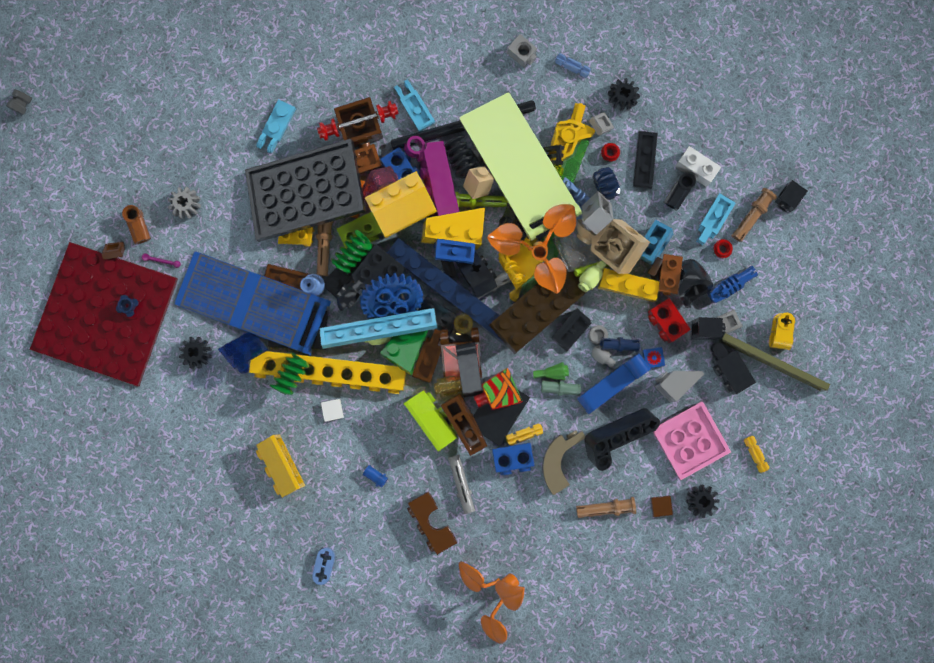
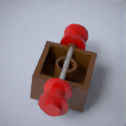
[317,97,399,148]

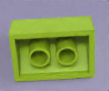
[404,390,458,452]

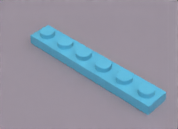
[320,308,437,349]

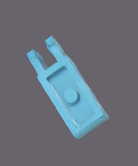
[393,79,435,132]
[256,99,296,154]

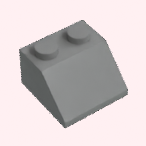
[654,371,704,402]

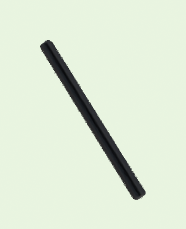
[391,100,536,150]

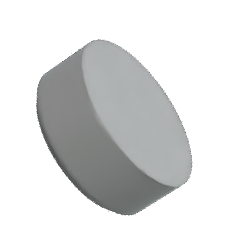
[588,325,608,345]

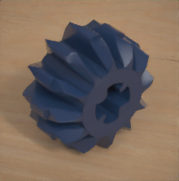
[593,167,620,200]

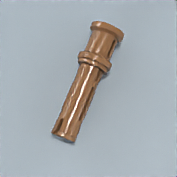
[731,188,777,242]
[316,221,334,276]
[576,497,636,518]

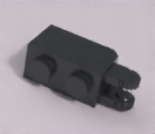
[710,342,756,395]

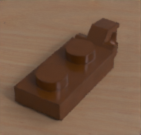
[412,329,441,383]

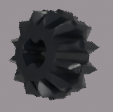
[607,78,640,111]
[179,337,212,369]
[686,484,720,518]

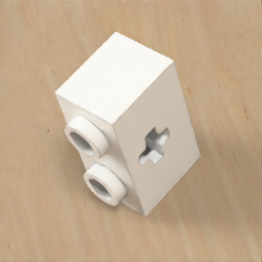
[675,146,721,187]

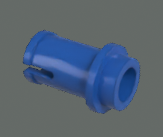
[362,465,388,488]

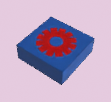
[642,347,665,368]

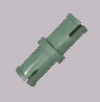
[541,380,581,396]

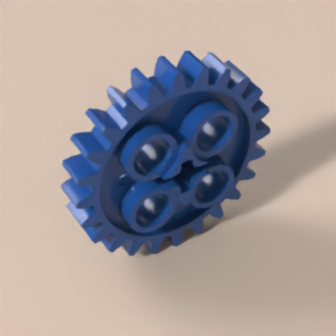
[360,273,423,319]

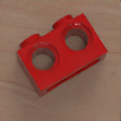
[648,298,691,343]

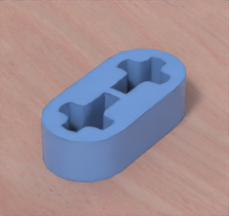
[312,547,335,585]

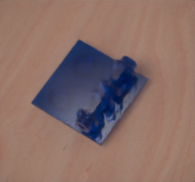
[218,332,268,373]

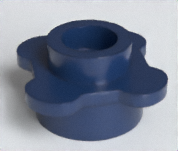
[116,295,139,317]

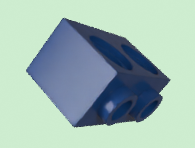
[380,147,420,182]
[492,443,535,475]

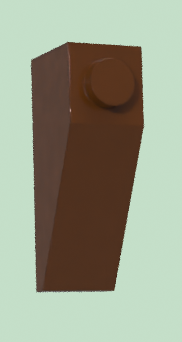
[441,393,487,456]

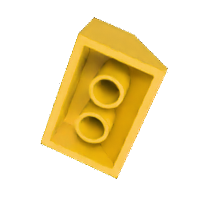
[365,171,437,238]
[256,434,305,498]

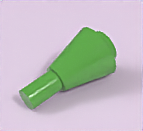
[533,362,569,381]

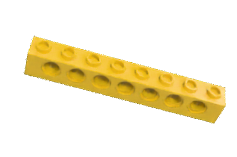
[249,350,406,394]

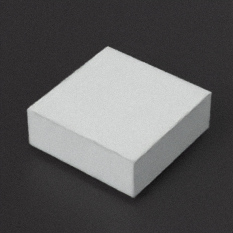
[321,399,344,422]

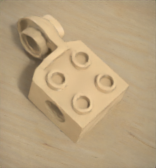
[576,219,650,274]

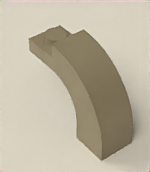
[542,430,585,495]

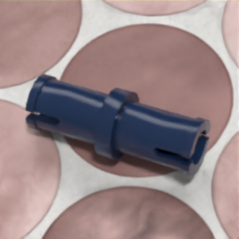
[600,337,640,352]

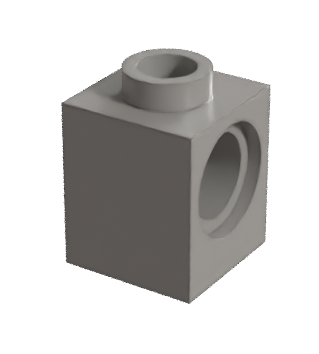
[507,34,537,68]

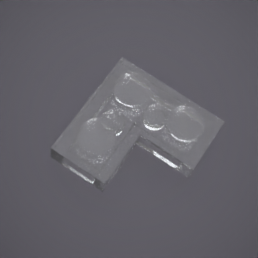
[553,233,602,272]

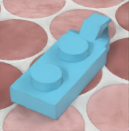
[696,193,736,245]

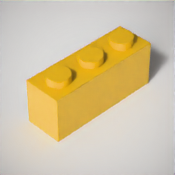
[598,268,659,302]

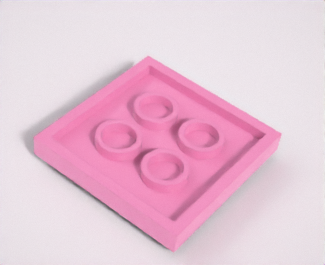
[653,401,731,480]

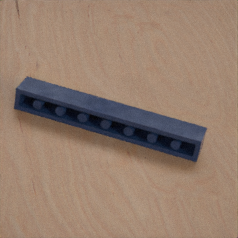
[387,238,508,348]

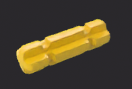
[506,423,543,446]
[744,436,769,473]

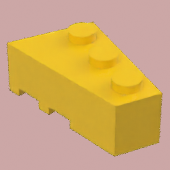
[421,208,485,250]

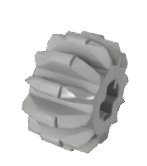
[168,187,201,219]

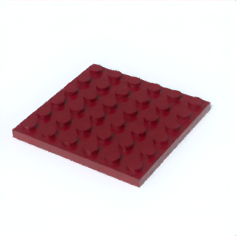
[29,242,178,386]

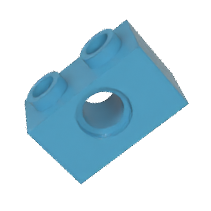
[639,219,674,265]

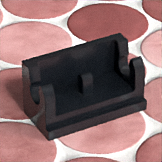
[551,308,591,352]

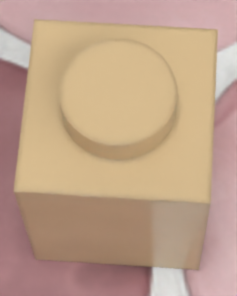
[463,166,495,199]

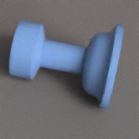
[300,274,325,296]

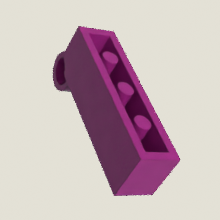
[404,136,459,217]

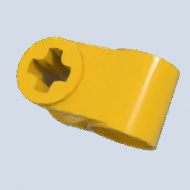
[769,312,795,350]

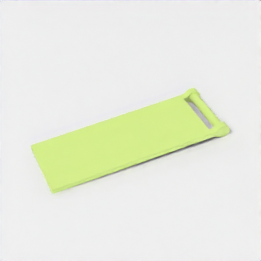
[460,93,582,241]

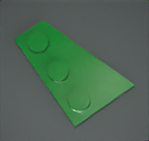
[380,330,428,375]

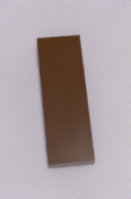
[264,264,323,296]

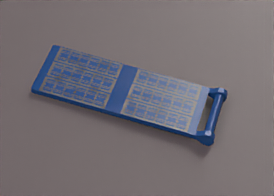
[175,251,331,355]

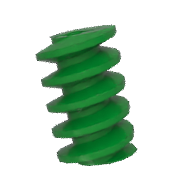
[331,230,372,273]
[269,352,310,395]

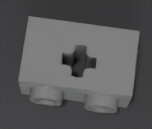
[581,191,614,235]

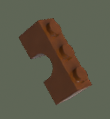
[407,491,458,555]

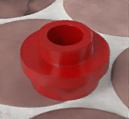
[601,143,620,162]
[713,239,733,258]

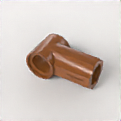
[122,205,151,244]

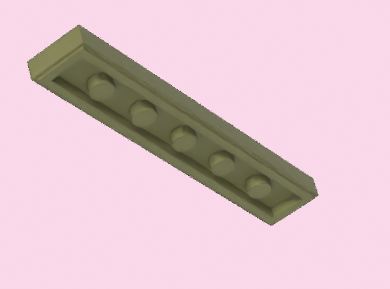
[718,333,831,391]

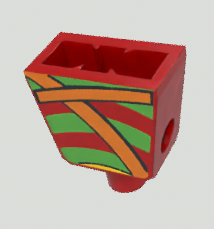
[474,368,523,410]

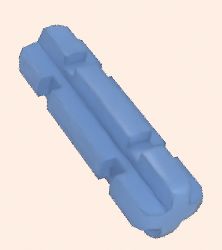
[555,53,591,78]

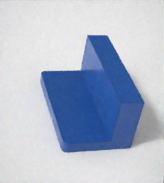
[434,239,475,264]

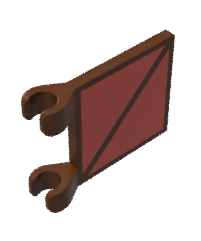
[440,327,482,381]

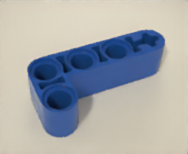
[577,353,651,414]

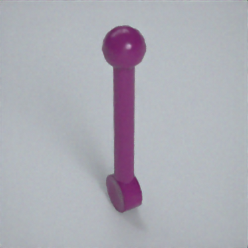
[142,253,181,268]

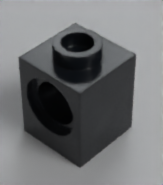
[775,180,808,212]

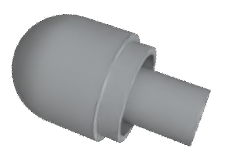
[592,346,616,368]

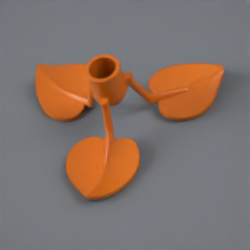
[487,204,576,294]
[459,561,525,644]

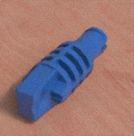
[707,266,758,303]

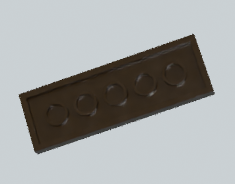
[489,254,589,355]

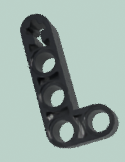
[584,408,660,471]

